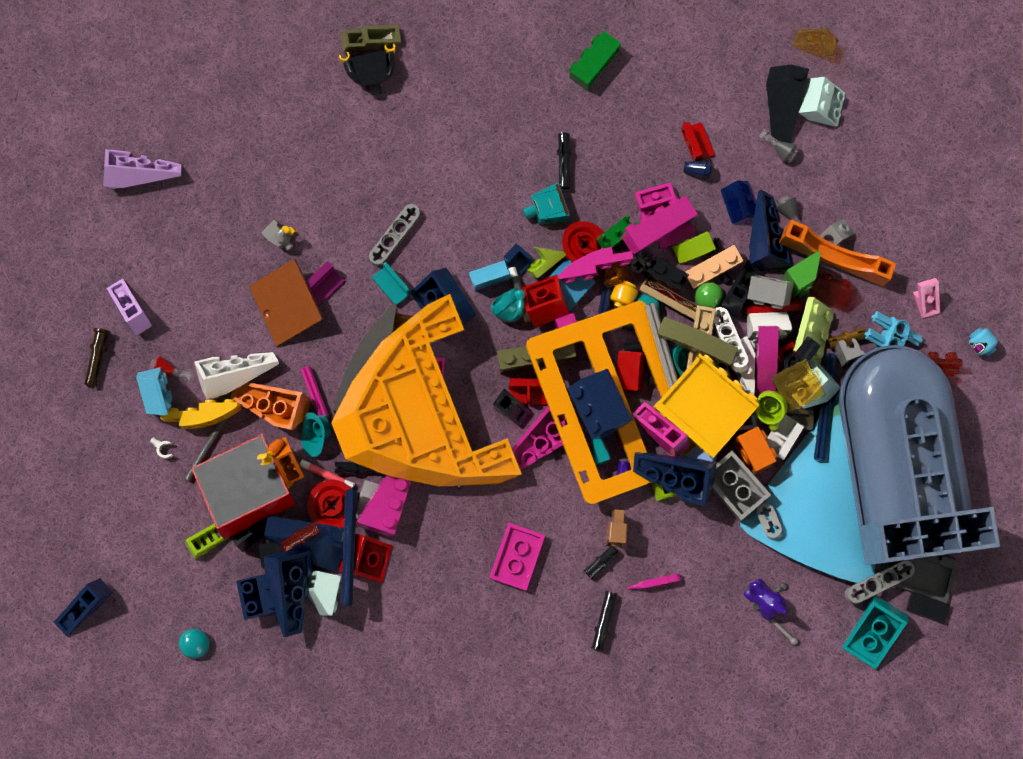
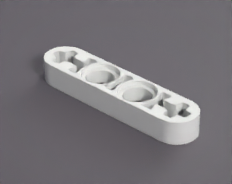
[714,307,749,372]

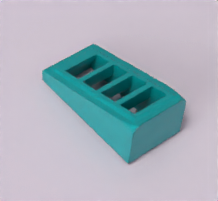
[591,438,610,467]

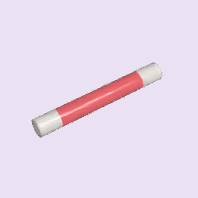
[299,459,355,489]

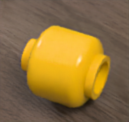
[610,280,638,308]

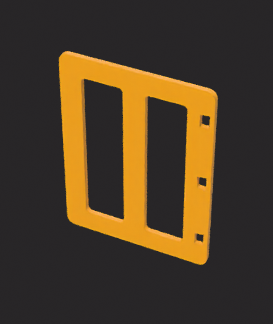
[526,301,696,504]

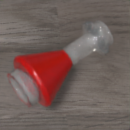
[149,356,194,383]

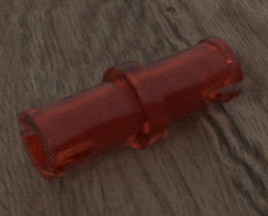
[279,522,320,553]

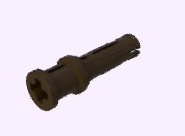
[84,328,111,387]

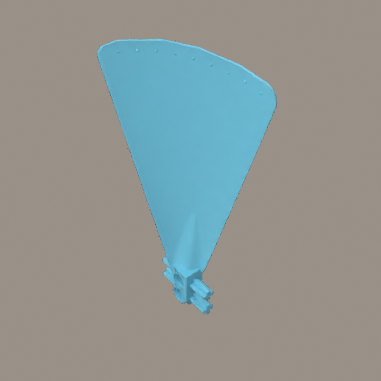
[740,311,923,583]

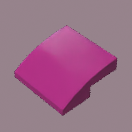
[635,182,676,218]

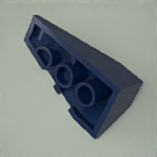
[633,452,717,506]
[264,550,312,637]

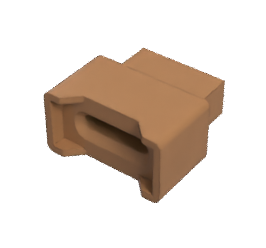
[606,509,628,547]

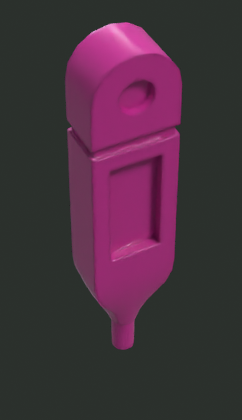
[628,574,681,590]

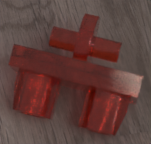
[928,352,963,378]

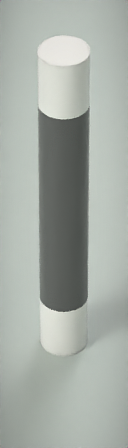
[508,267,531,323]

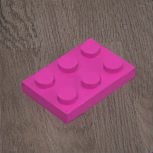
[489,522,545,591]

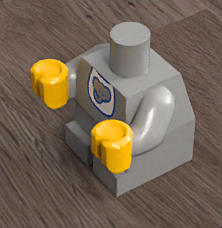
[261,220,296,251]

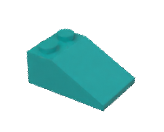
[842,595,909,670]

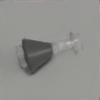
[758,129,799,163]
[776,194,807,226]

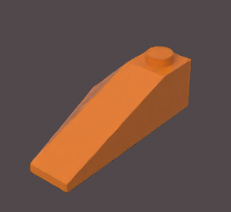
[230,382,312,430]

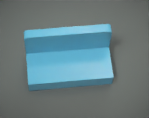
[469,261,511,291]

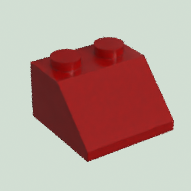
[522,275,570,327]
[339,534,393,583]

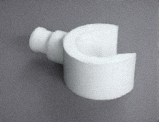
[150,437,173,459]

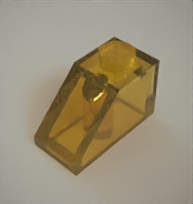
[792,28,839,56]

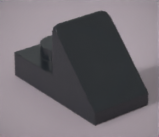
[493,389,530,426]

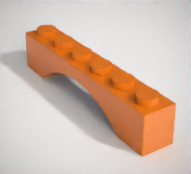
[779,220,896,287]

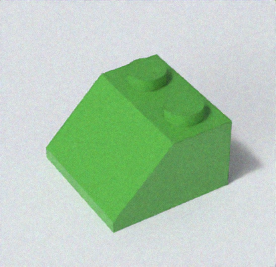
[781,251,821,299]

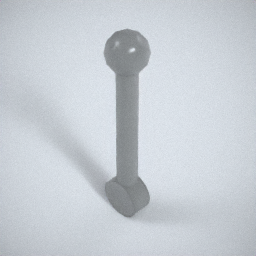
[767,619,798,645]

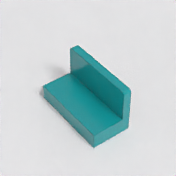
[372,262,411,306]

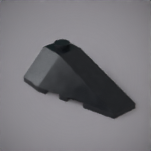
[766,64,809,143]

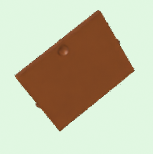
[249,259,324,346]

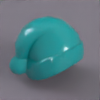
[491,288,526,322]

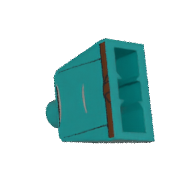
[523,183,570,225]

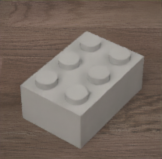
[712,451,771,522]

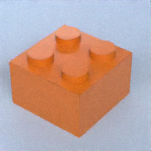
[733,427,777,475]

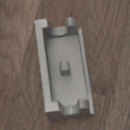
[834,338,865,368]

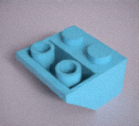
[136,367,173,415]

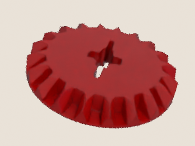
[561,221,604,263]
[307,480,357,528]

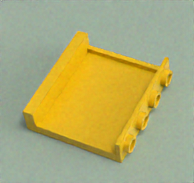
[653,354,760,459]

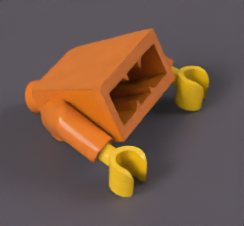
[257,438,304,489]

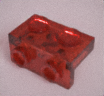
[810,272,854,311]

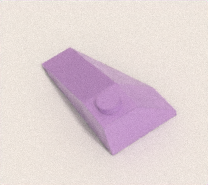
[103,149,181,189]

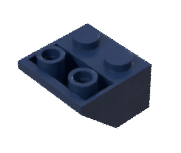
[236,574,276,620]

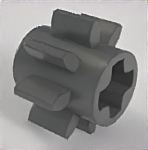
[630,250,652,274]

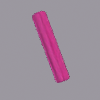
[301,366,329,418]

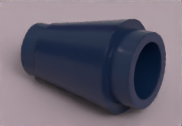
[684,161,712,179]

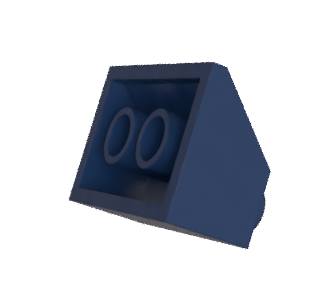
[411,267,476,325]
[567,369,633,440]

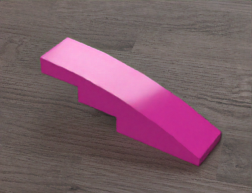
[755,325,779,398]

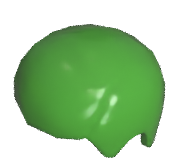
[695,283,724,308]

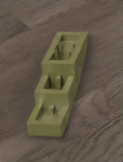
[657,317,739,366]

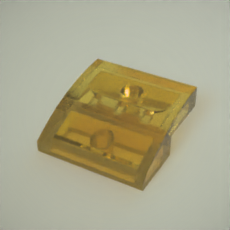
[771,359,826,412]

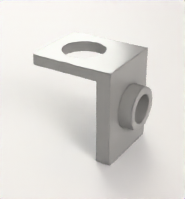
[820,219,855,245]

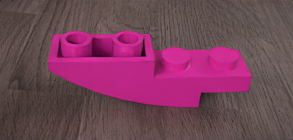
[558,247,634,283]

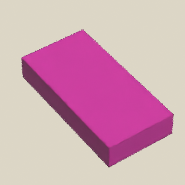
[658,223,696,249]

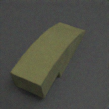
[340,25,401,53]

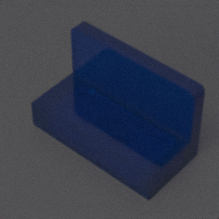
[721,180,756,223]

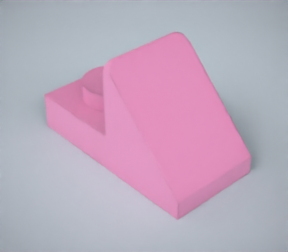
[913,278,940,318]

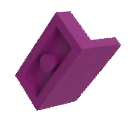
[307,261,344,306]

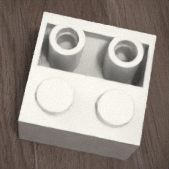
[746,312,792,343]

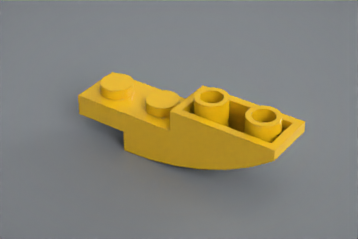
[160,399,242,430]

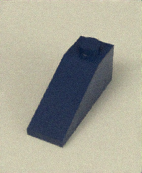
[54,578,113,637]

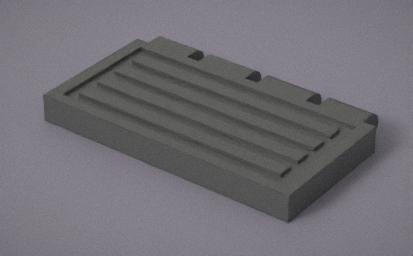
[874,555,958,603]

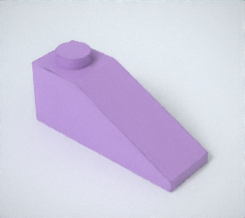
[107,278,152,336]

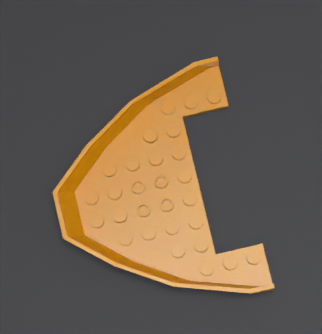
[331,294,522,487]

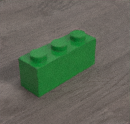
[569,31,621,91]

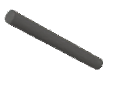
[184,418,229,483]

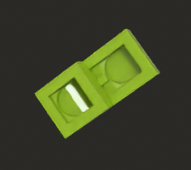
[671,231,716,264]

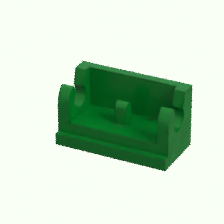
[596,215,639,250]

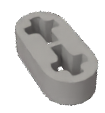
[757,503,783,540]

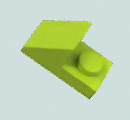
[527,247,566,278]

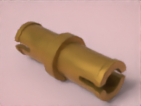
[827,327,866,350]

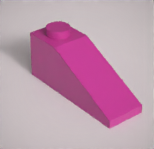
[631,402,689,457]

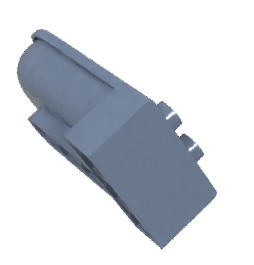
[839,345,1000,565]

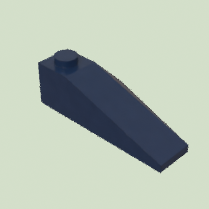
[749,190,792,270]
[264,516,344,571]

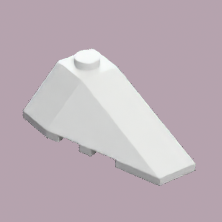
[194,352,279,399]

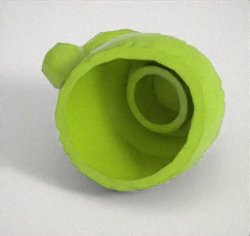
[755,390,788,431]

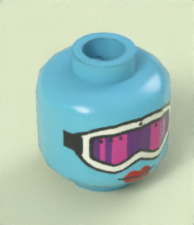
[969,327,998,356]

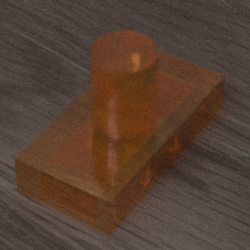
[604,250,631,288]

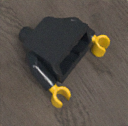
[339,44,396,96]

